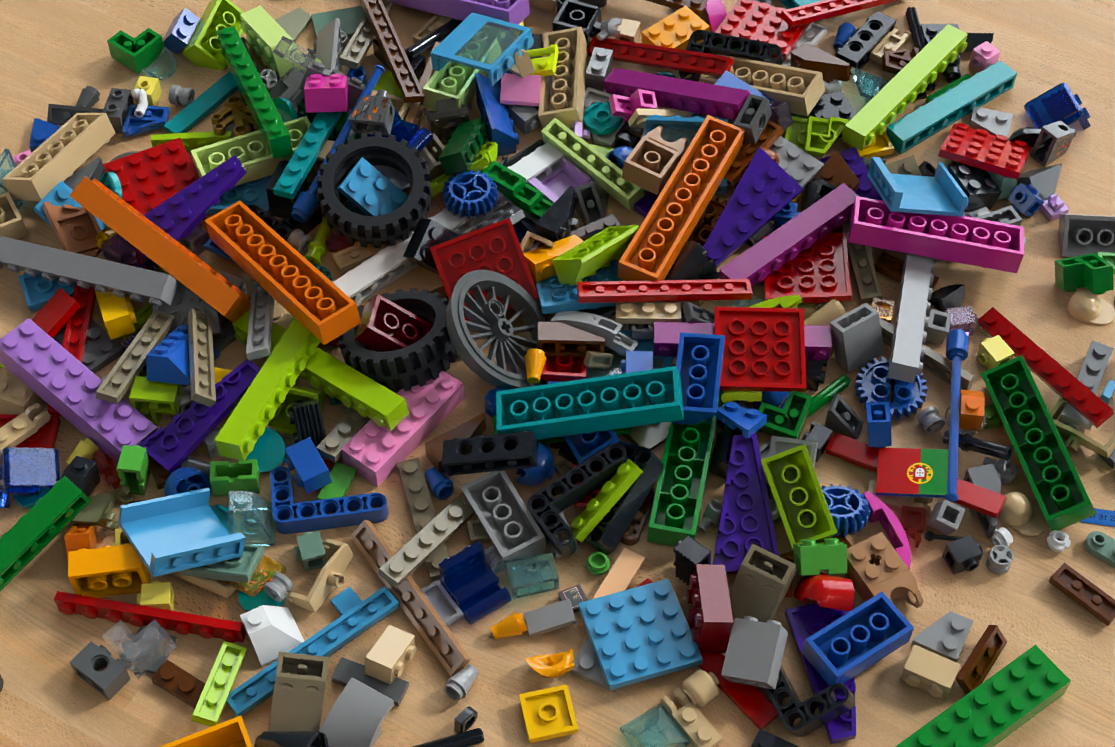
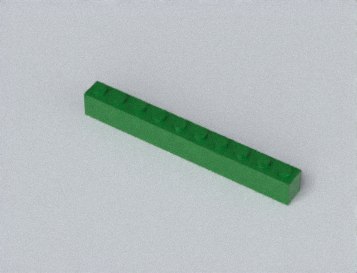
[216,26,293,159]

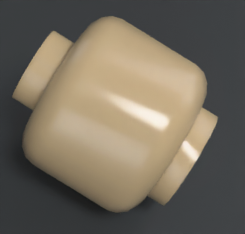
[682,670,719,707]

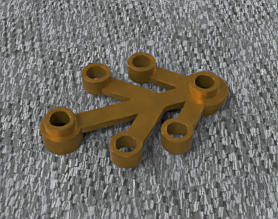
[211,97,259,137]

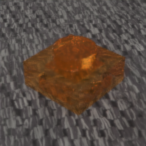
[871,297,894,323]

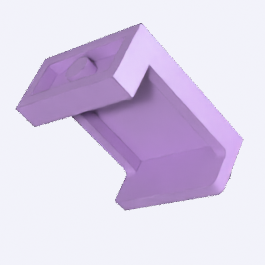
[528,157,591,204]

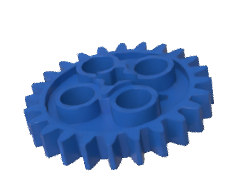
[854,356,928,420]

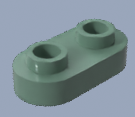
[1084,531,1115,568]

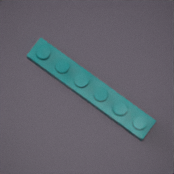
[273,112,342,199]

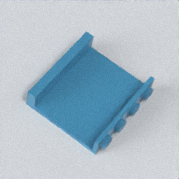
[867,157,968,217]
[118,488,245,577]

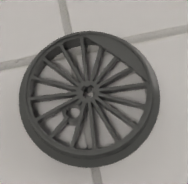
[446,270,548,389]

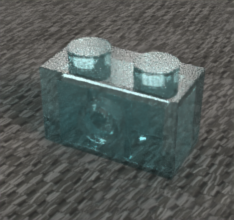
[506,553,559,599]

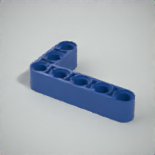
[270,466,389,534]

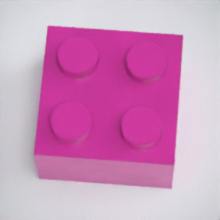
[304,73,349,113]

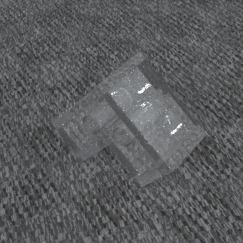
[102,619,177,679]

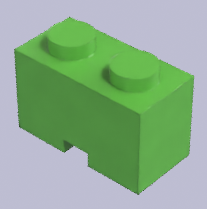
[117,445,151,496]
[210,459,261,496]
[793,538,847,576]

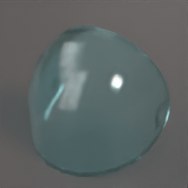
[142,48,177,80]

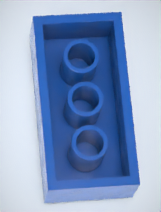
[802,591,914,686]

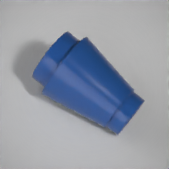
[833,23,856,50]
[425,467,454,500]

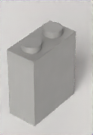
[830,303,884,372]
[721,616,788,690]

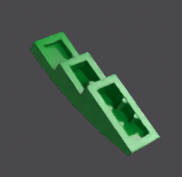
[481,161,553,220]

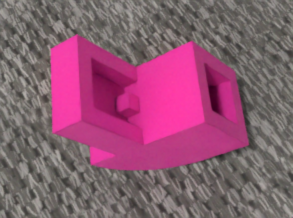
[609,89,658,122]

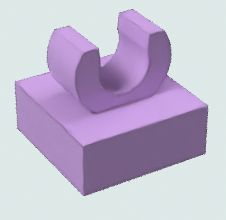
[570,120,591,142]
[1039,193,1069,221]

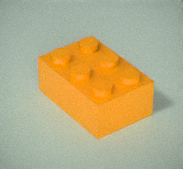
[641,5,710,50]
[68,543,150,598]

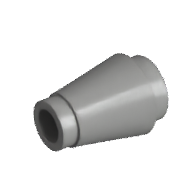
[444,664,479,701]

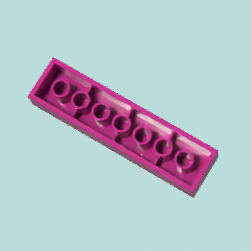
[848,196,1024,273]

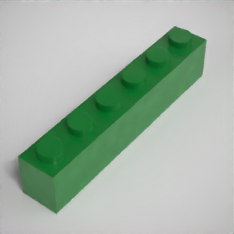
[0,476,91,591]

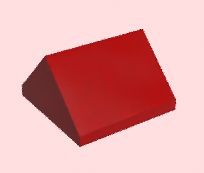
[541,356,586,382]

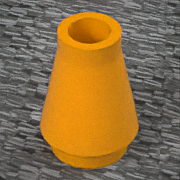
[524,349,546,384]
[490,612,528,640]

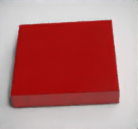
[32,288,81,338]

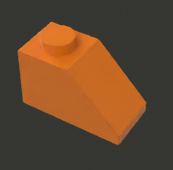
[959,389,985,431]
[64,524,98,563]

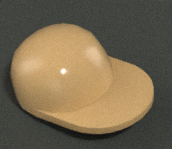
[1067,290,1115,325]
[998,492,1047,537]

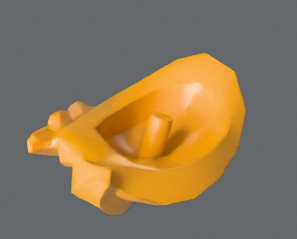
[525,649,575,678]

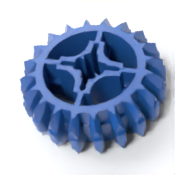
[442,169,498,219]
[821,484,870,537]

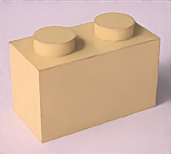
[365,625,416,685]
[900,644,961,699]

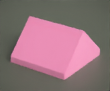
[500,73,541,106]

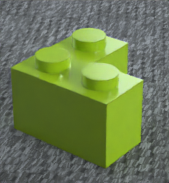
[129,376,183,425]

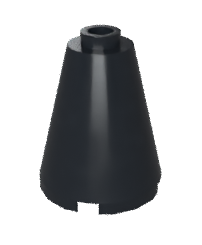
[664,240,717,280]
[254,731,328,747]

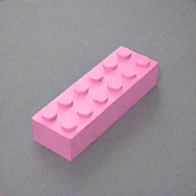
[341,371,464,487]

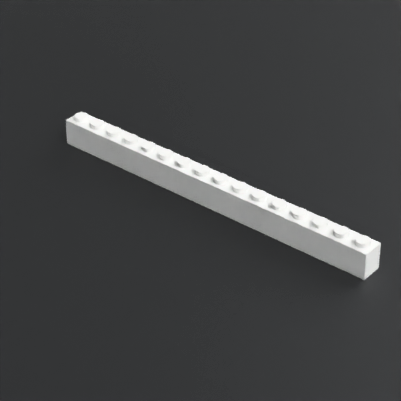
[292,142,564,319]

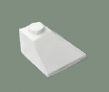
[240,605,304,667]

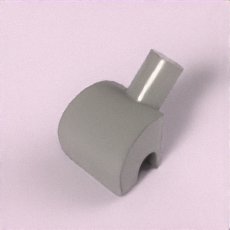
[596,18,622,41]
[983,456,1020,484]
[698,498,722,532]

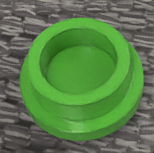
[586,552,610,575]

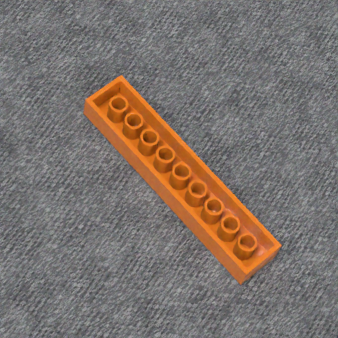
[617,115,745,281]
[69,176,251,323]
[204,201,361,345]

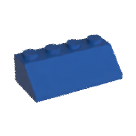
[475,73,519,156]
[146,325,220,385]
[671,332,725,425]

